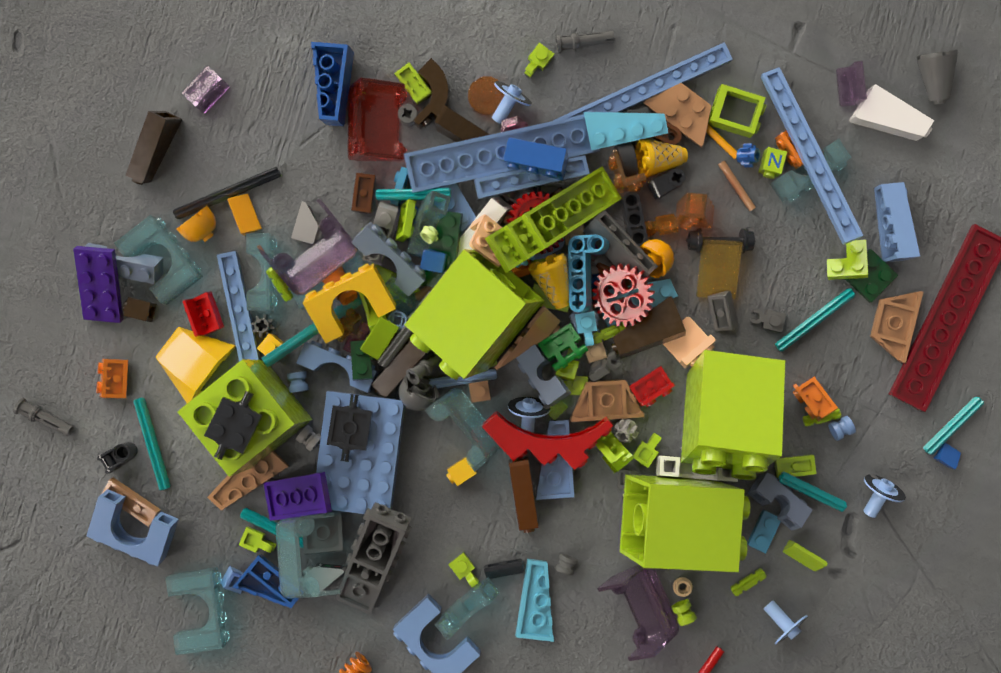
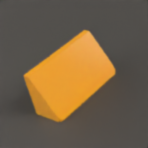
[228,193,262,236]

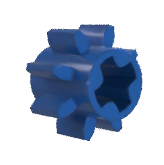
[736,143,760,167]

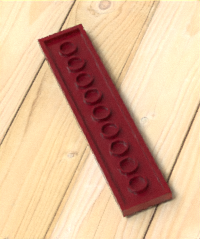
[888,224,1001,412]

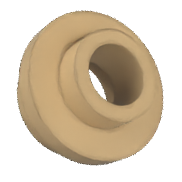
[673,577,693,597]

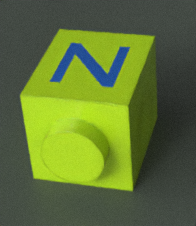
[758,147,787,179]

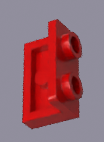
[183,291,224,337]
[629,366,675,407]

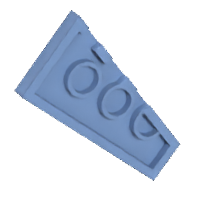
[536,420,574,500]

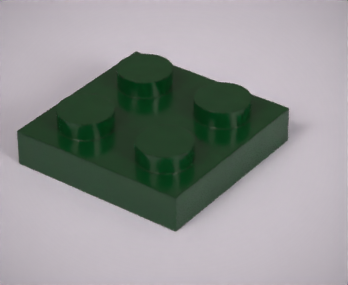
[845,249,898,303]

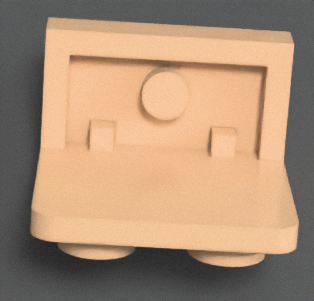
[469,214,502,267]
[663,317,716,369]

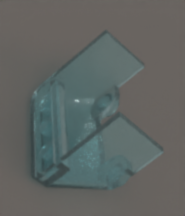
[276,513,341,599]

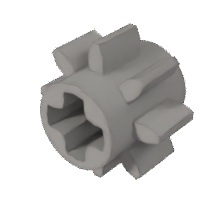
[614,419,639,443]

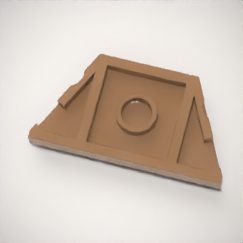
[643,83,711,148]
[870,291,923,363]
[570,379,644,422]

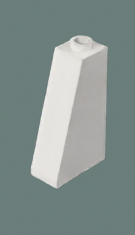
[849,84,934,141]
[458,196,512,256]

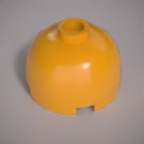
[176,206,216,242]
[640,239,674,278]

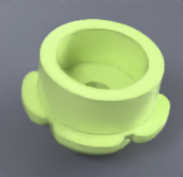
[420,226,438,244]

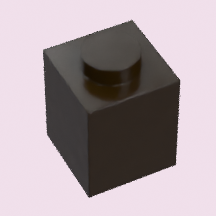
[123,297,157,322]

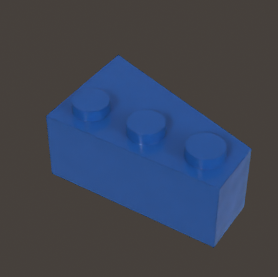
[503,137,569,181]
[232,554,306,608]

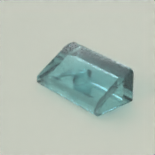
[385,277,420,316]

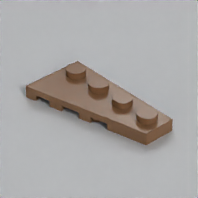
[207,451,289,510]

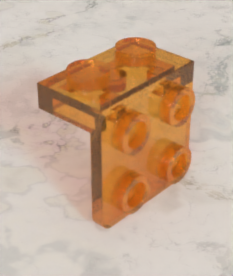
[607,149,647,194]

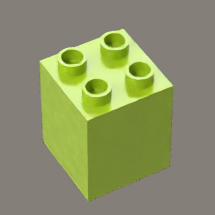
[404,249,545,380]
[681,350,785,480]
[177,359,313,477]
[619,474,750,572]

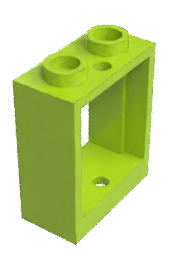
[708,84,766,138]

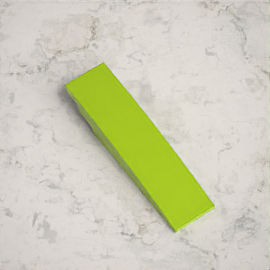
[485,166,622,273]

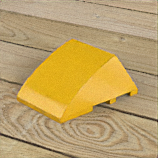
[156,327,236,403]

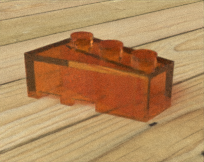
[675,193,714,229]

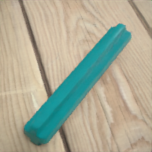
[376,188,451,200]
[923,397,984,455]
[778,472,847,512]
[240,508,303,548]

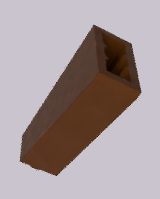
[508,457,539,533]

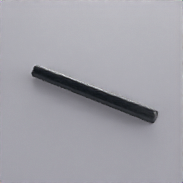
[173,167,281,219]

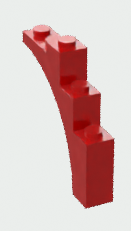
[482,411,613,470]

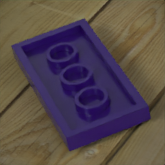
[73,246,124,323]
[263,472,332,521]

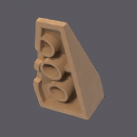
[495,306,560,370]

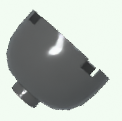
[399,375,439,411]

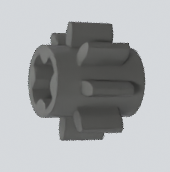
[251,314,276,338]

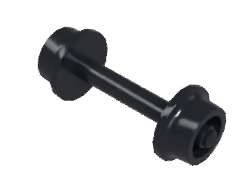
[686,228,756,254]

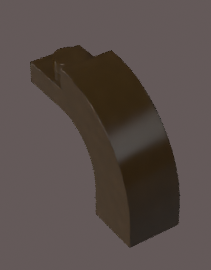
[413,58,449,129]

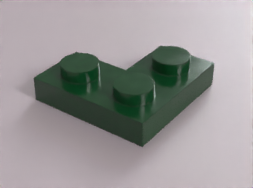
[350,340,390,381]

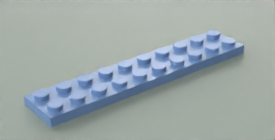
[404,114,600,193]

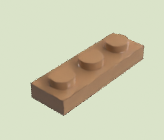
[102,477,161,527]

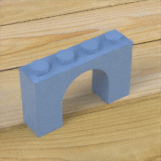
[86,489,179,566]
[393,593,480,673]

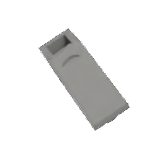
[362,200,399,265]

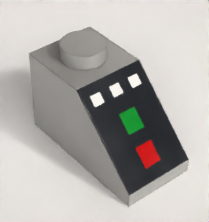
[291,201,323,247]
[299,563,347,597]

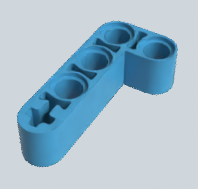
[568,234,609,313]

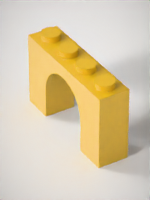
[303,264,396,343]

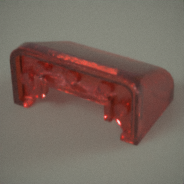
[348,77,407,161]

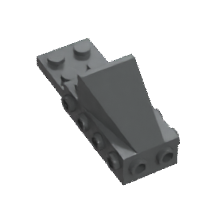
[335,502,412,614]

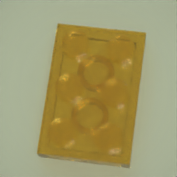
[696,239,743,299]

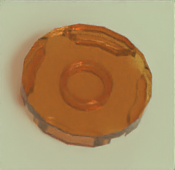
[468,76,505,115]

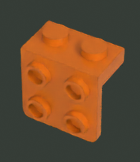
[793,377,838,422]

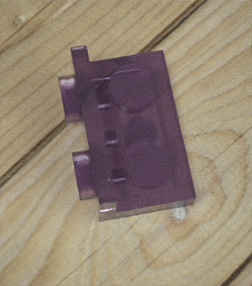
[836,61,867,107]
[182,66,229,114]

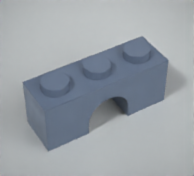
[517,344,571,406]
[747,472,812,531]

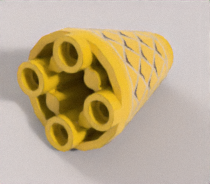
[635,139,688,178]
[528,253,569,309]

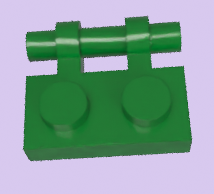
[538,323,588,371]

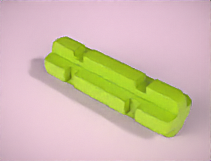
[266,266,294,302]
[592,322,626,344]
[802,409,841,427]
[730,568,766,596]

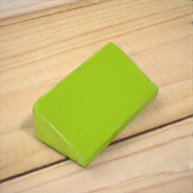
[360,317,400,360]
[783,540,828,571]

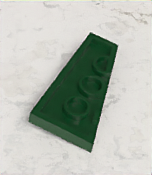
[421,210,463,287]

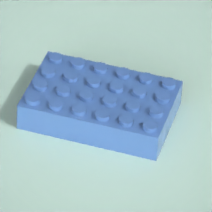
[316,391,405,514]

